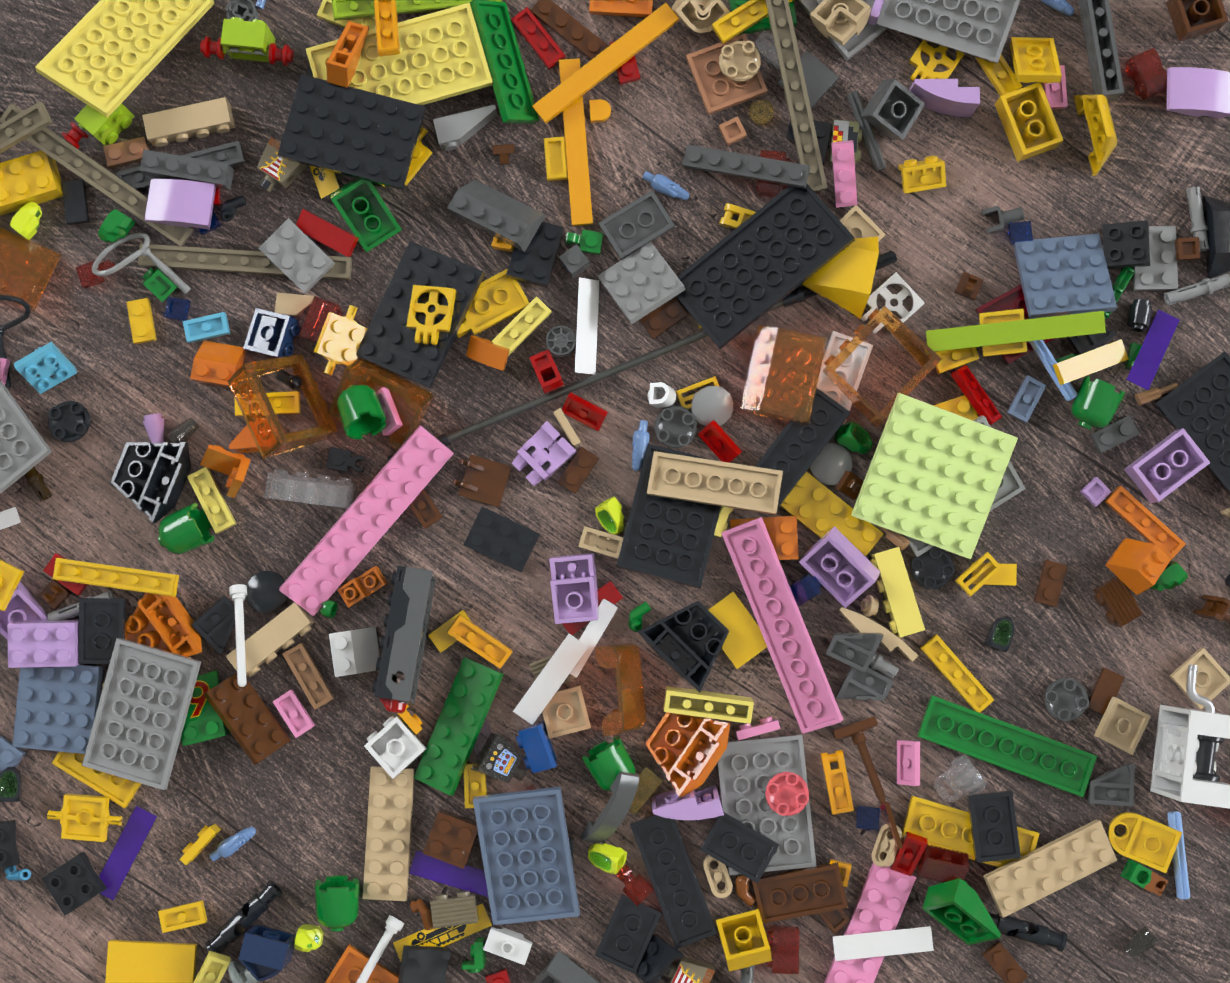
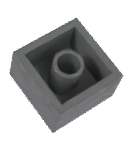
[861,79,925,140]

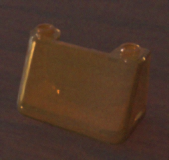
[328,359,433,450]
[595,643,646,736]

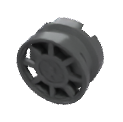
[226,0,259,22]
[546,326,576,358]

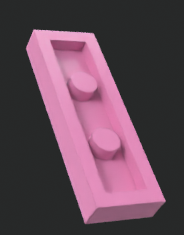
[831,140,857,208]

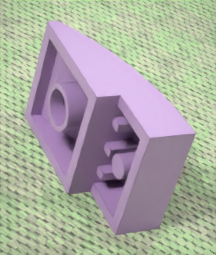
[1167,67,1230,119]
[909,79,980,117]
[145,179,216,230]
[549,553,598,624]
[0,582,49,640]
[651,785,724,820]

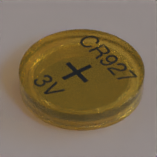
[749,99,774,124]

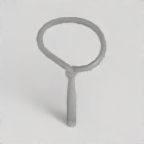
[92,233,191,294]

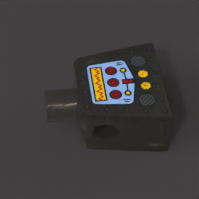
[471,733,527,783]

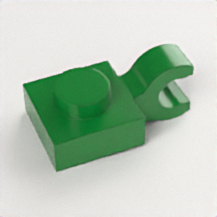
[565,229,603,255]

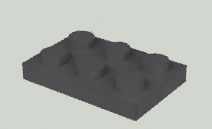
[598,190,675,260]

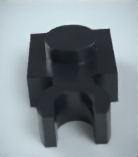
[326,447,366,472]

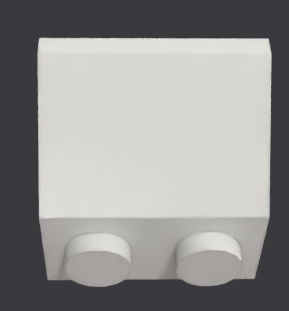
[329,627,380,677]

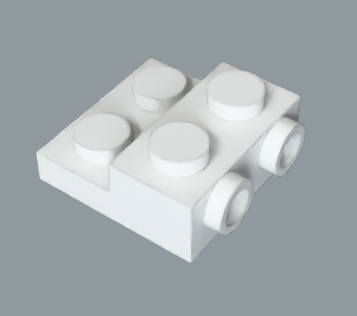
[364,716,426,779]

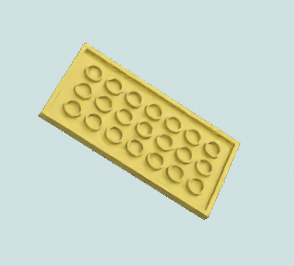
[35,0,214,118]
[306,3,493,105]

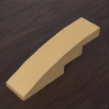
[578,526,623,559]
[837,607,919,662]

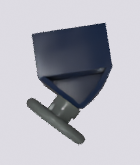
[228,924,296,983]

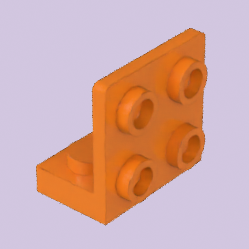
[200,445,251,498]

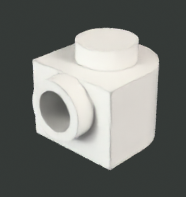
[648,382,676,408]

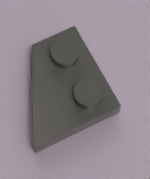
[825,633,884,673]
[835,666,894,701]
[1087,763,1135,807]

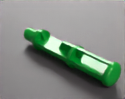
[1104,267,1135,319]

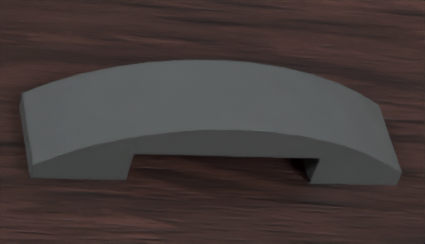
[580,771,640,843]

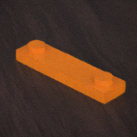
[1105,486,1186,560]

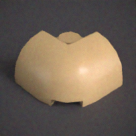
[672,0,730,33]
[810,0,871,46]

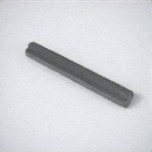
[848,91,886,172]

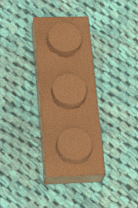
[283,643,335,710]

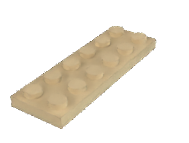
[647,451,783,515]
[363,766,415,901]
[983,819,1117,918]

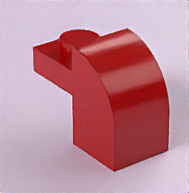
[529,349,564,394]

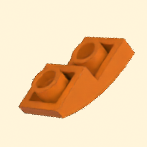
[466,335,510,371]
[337,566,388,608]

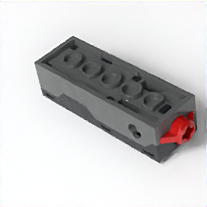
[372,566,436,714]

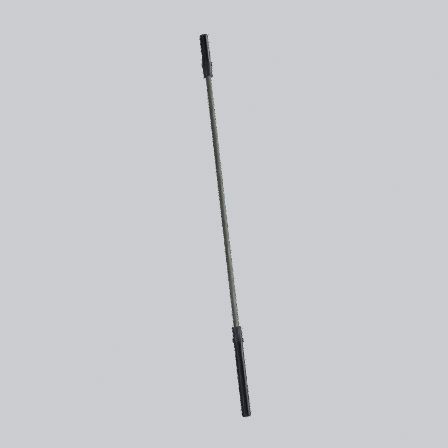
[388,251,897,462]

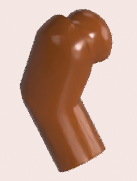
[735,874,756,907]
[410,899,433,930]

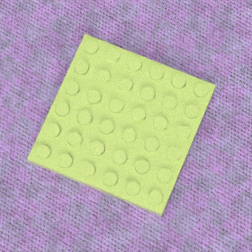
[851,393,1018,559]

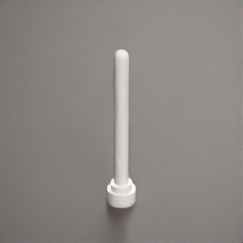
[229,584,247,687]
[356,915,405,983]

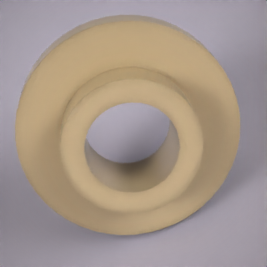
[861,595,879,617]

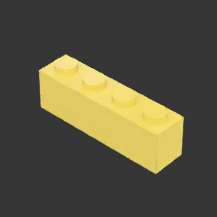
[870,547,925,638]
[663,686,754,724]

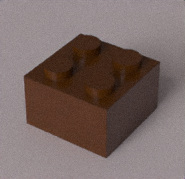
[1166,0,1229,42]
[423,809,478,869]

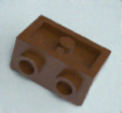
[639,296,688,340]

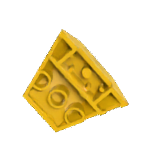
[1073,94,1117,176]
[802,236,879,319]

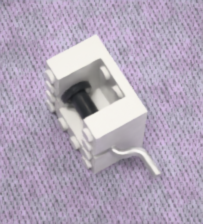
[1150,665,1230,809]

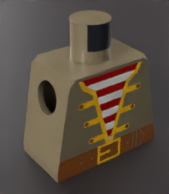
[257,137,308,193]
[664,957,715,983]

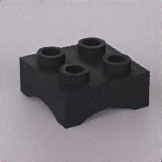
[1103,220,1150,270]
[0,820,20,868]
[42,852,107,916]
[398,945,451,983]

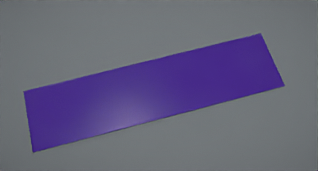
[1126,309,1180,390]
[99,806,157,900]
[409,851,489,897]

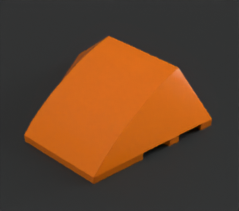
[125,593,202,657]
[645,712,730,798]

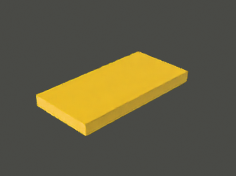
[52,752,141,808]
[105,940,197,983]

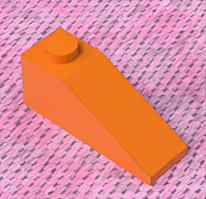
[326,21,369,88]

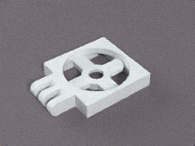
[861,272,925,334]

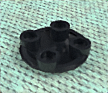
[48,401,90,443]
[911,547,954,589]
[246,571,289,614]

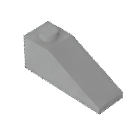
[433,105,497,151]

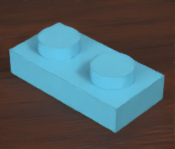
[183,312,231,343]

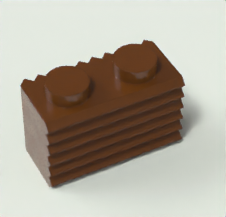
[1093,576,1143,627]

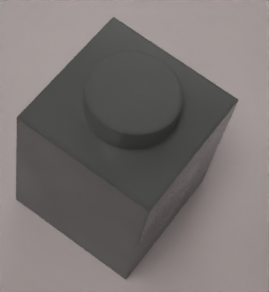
[559,244,590,279]

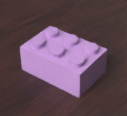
[1124,428,1210,503]
[799,526,880,608]
[7,620,79,668]

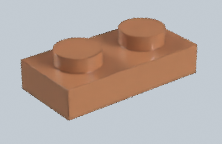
[103,137,149,169]

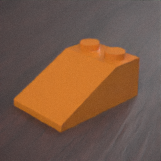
[730,516,799,563]

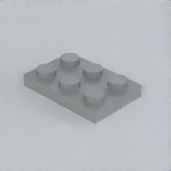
[258,218,335,294]
[1132,226,1178,291]

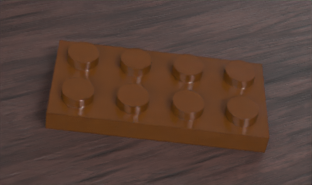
[204,673,291,765]
[752,862,848,924]

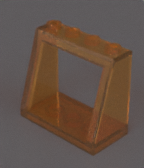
[823,306,942,427]
[228,354,337,459]

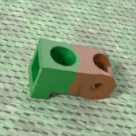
[1120,859,1168,897]

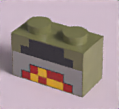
[828,120,862,167]

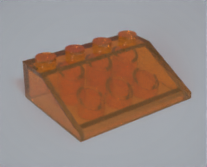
[0,227,61,311]
[740,325,827,422]

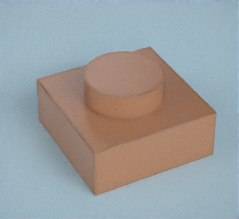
[718,116,747,146]

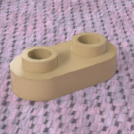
[872,824,902,868]
[703,855,733,898]

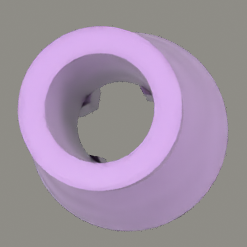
[142,413,164,443]

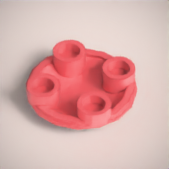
[765,772,809,816]

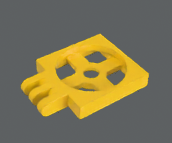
[908,40,965,81]
[406,285,456,345]

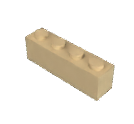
[142,97,235,147]
[226,602,315,677]

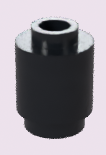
[1127,299,1152,332]

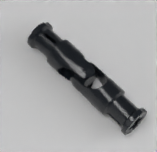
[205,880,283,954]
[988,912,1067,952]

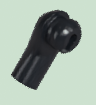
[220,195,247,222]
[276,369,303,390]

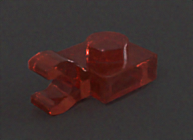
[75,260,115,289]
[616,865,654,906]

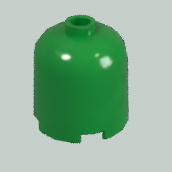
[1071,375,1126,430]
[337,385,386,439]
[158,503,215,555]
[582,736,636,792]
[315,875,359,932]

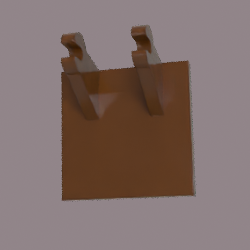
[452,454,512,507]

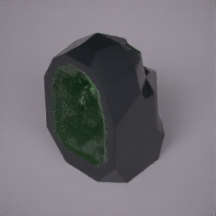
[983,616,1014,652]
[0,767,22,802]

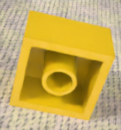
[716,909,772,972]

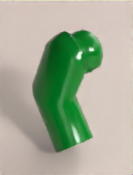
[628,601,652,632]

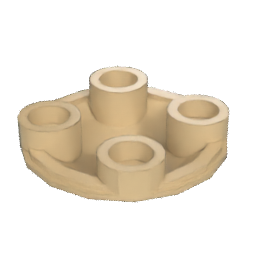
[719,41,761,81]

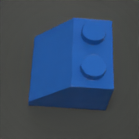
[516,721,558,773]

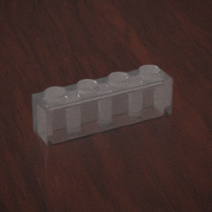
[264,469,357,509]

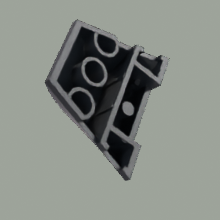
[1202,195,1230,279]
[110,442,191,523]
[637,601,729,693]

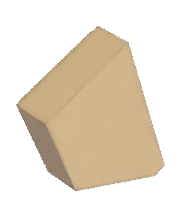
[275,293,317,317]
[554,408,581,448]

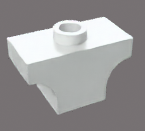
[483,927,533,965]

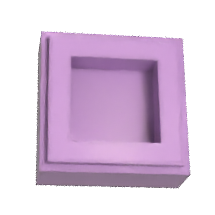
[868,0,884,25]
[1080,477,1111,507]

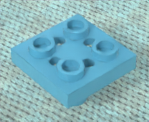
[14,342,77,394]

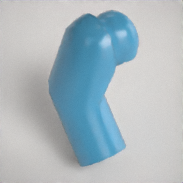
[4,866,31,881]

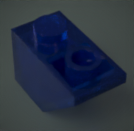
[789,574,821,606]

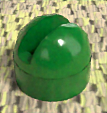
[319,600,338,618]

